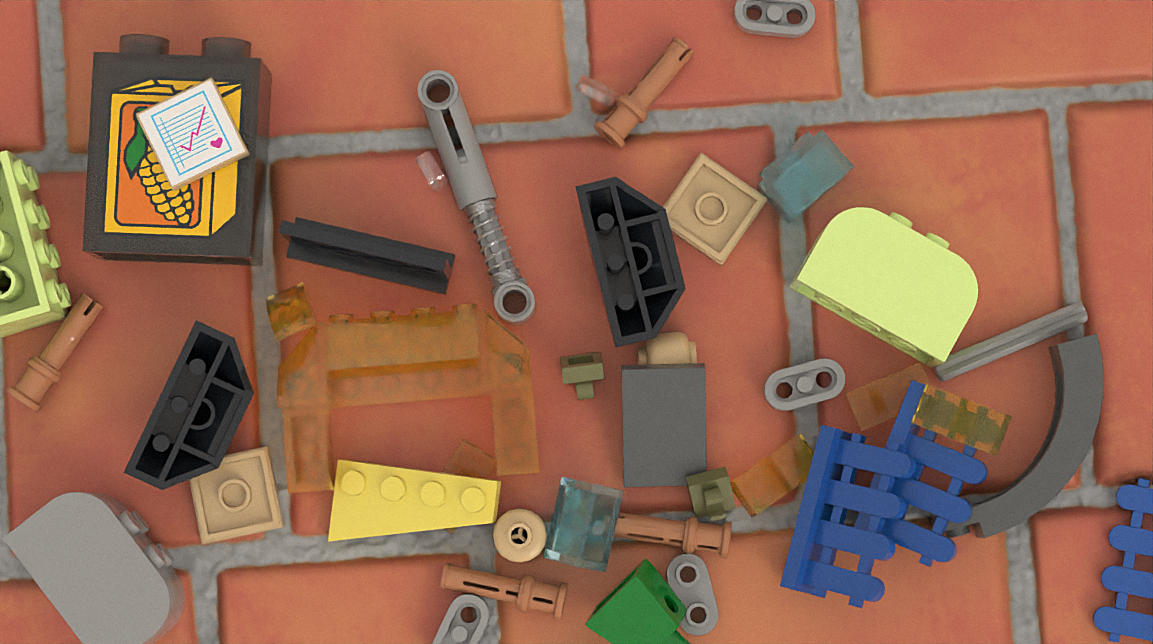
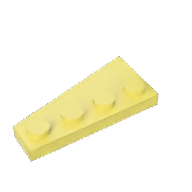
[328,459,501,542]

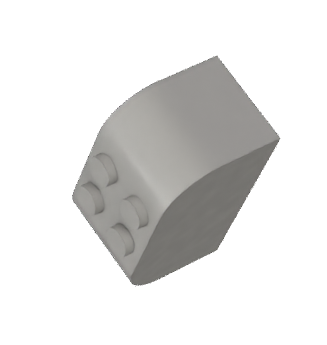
[3,492,185,644]

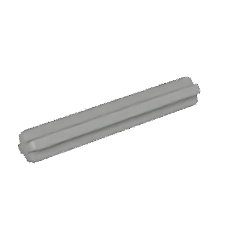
[933,302,1088,382]

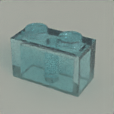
[757,130,854,225]
[543,477,624,572]

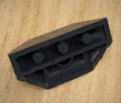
[575,177,686,348]
[124,320,254,490]

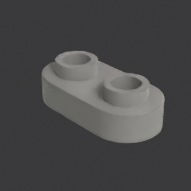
[733,0,816,38]
[763,358,845,411]
[666,553,718,636]
[432,594,490,644]

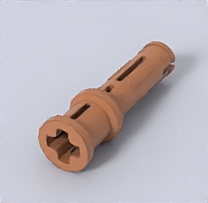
[593,37,694,149]
[6,293,104,412]
[605,510,732,559]
[440,562,568,620]

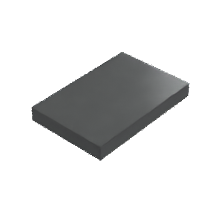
[621,363,706,487]

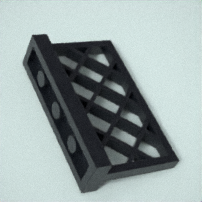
[279,217,456,295]

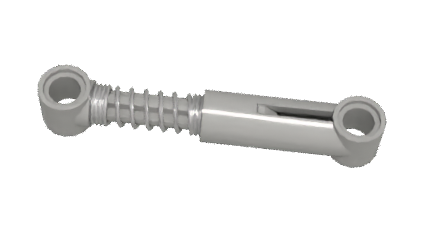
[417,70,536,325]

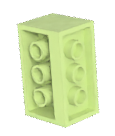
[0,150,72,338]

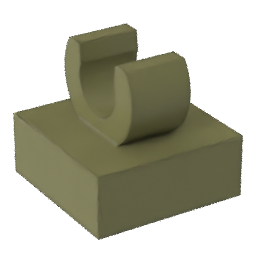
[560,352,604,400]
[685,467,736,522]

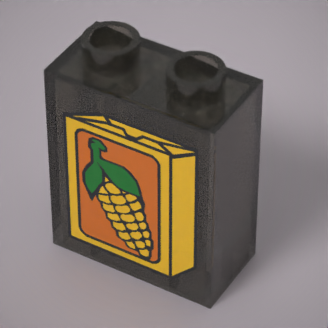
[82,34,272,266]

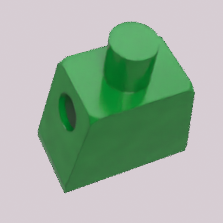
[585,558,691,644]

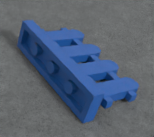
[854,380,1003,567]
[780,425,916,608]
[1093,478,1153,644]

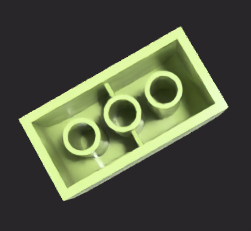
[789,207,978,368]

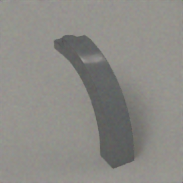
[928,334,1104,538]

